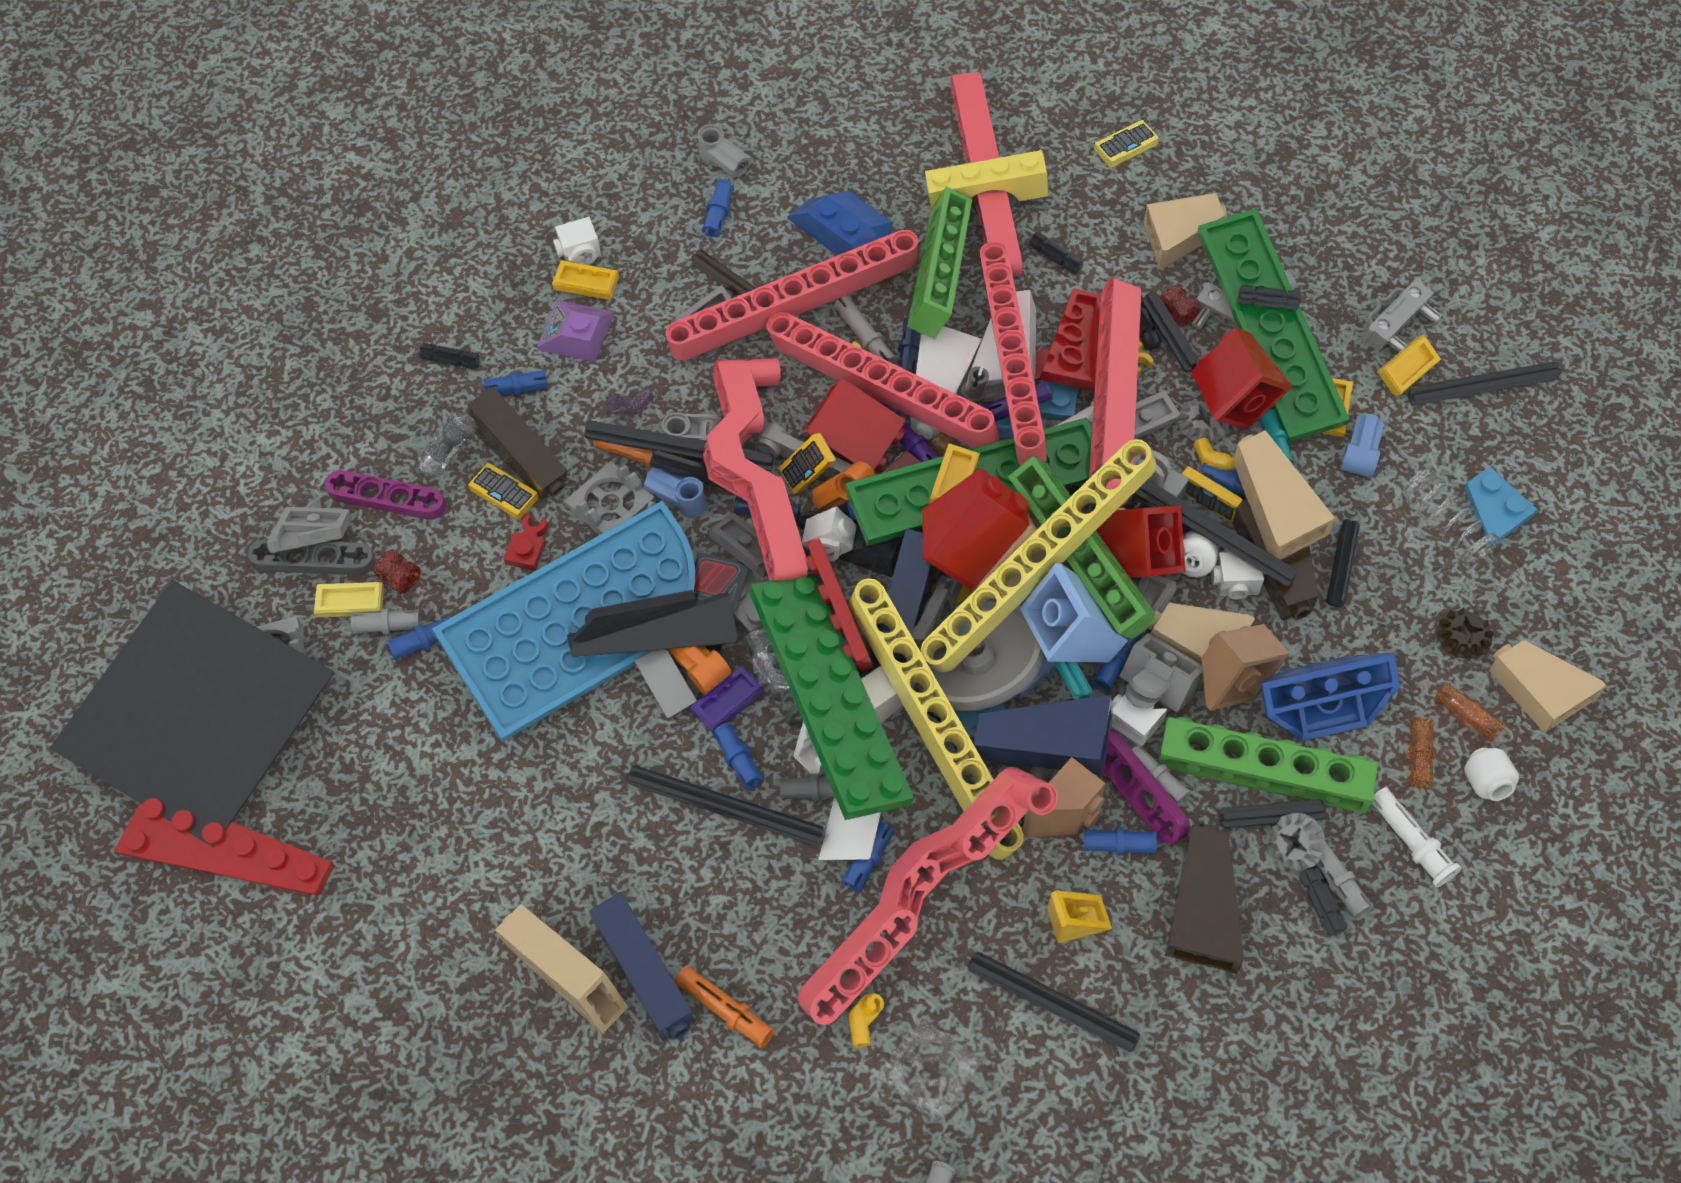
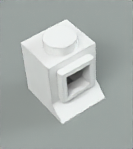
[1111,694,1168,746]

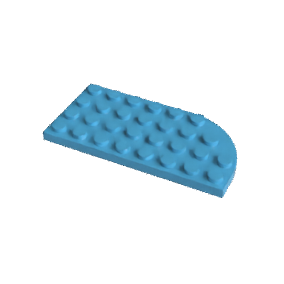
[432,500,695,742]

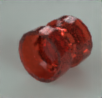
[1160,284,1201,327]
[374,549,421,594]

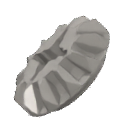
[1178,398,1229,443]
[1269,813,1325,871]

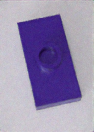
[690,665,764,734]

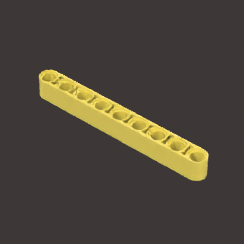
[921,439,1156,672]
[849,578,1024,860]

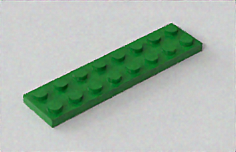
[1197,208,1350,443]
[845,417,1092,546]
[749,574,914,820]

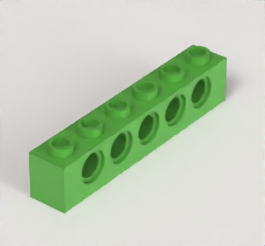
[907,187,972,339]
[1008,456,1159,640]
[1158,717,1378,814]

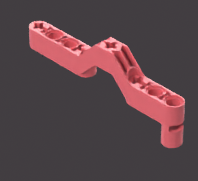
[703,358,808,581]
[798,767,1058,1025]

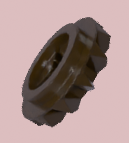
[1437,607,1494,659]

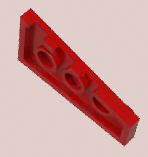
[1039,288,1101,391]
[806,538,874,672]

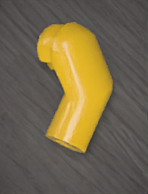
[1193,438,1236,472]
[848,993,884,1048]

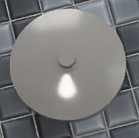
[916,599,1044,711]

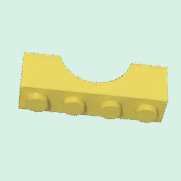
[925,150,1049,210]

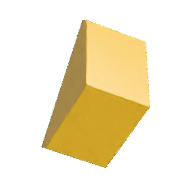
[1047,890,1112,943]

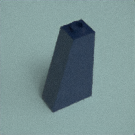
[873,529,938,666]
[970,695,1113,775]
[589,892,695,1041]

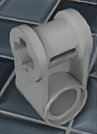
[662,412,723,442]

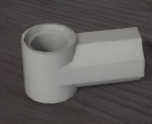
[698,124,751,178]

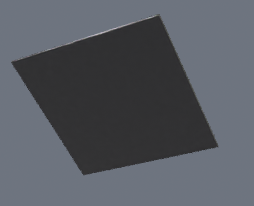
[49,580,335,847]

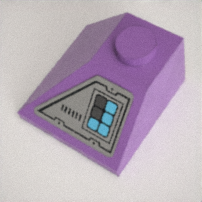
[537,300,614,362]

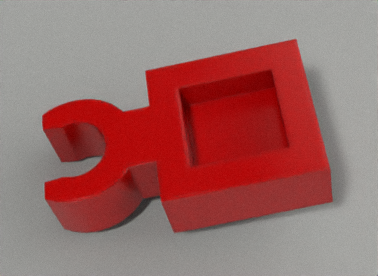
[503,514,548,571]

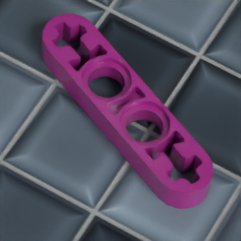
[325,470,446,520]
[1103,729,1190,844]

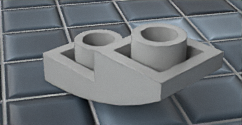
[635,649,697,719]

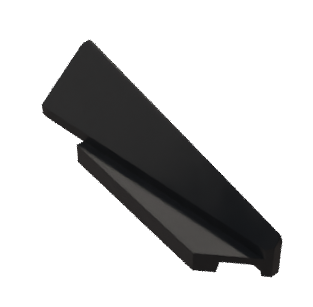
[567,590,738,657]

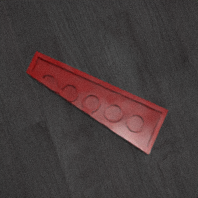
[114,798,335,897]

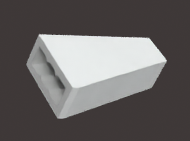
[967,290,1036,402]
[911,326,982,441]
[793,666,916,777]

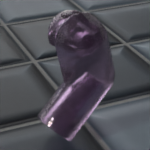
[606,388,654,416]

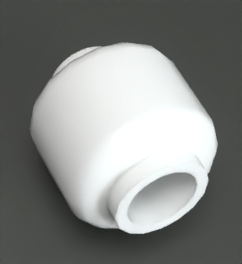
[1181,530,1220,578]
[1464,748,1519,801]

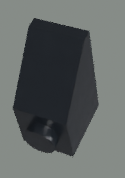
[838,525,904,577]

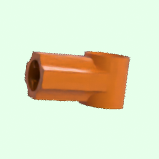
[812,461,875,510]
[668,646,732,695]

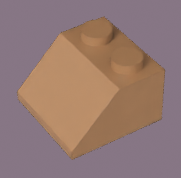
[1202,624,1290,711]
[1022,757,1106,838]

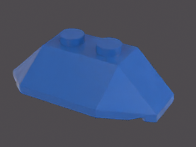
[787,190,892,262]
[1260,653,1400,741]

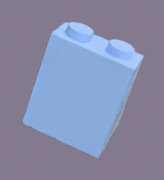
[1020,563,1128,662]

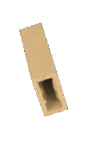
[1233,430,1335,560]
[495,904,628,1034]

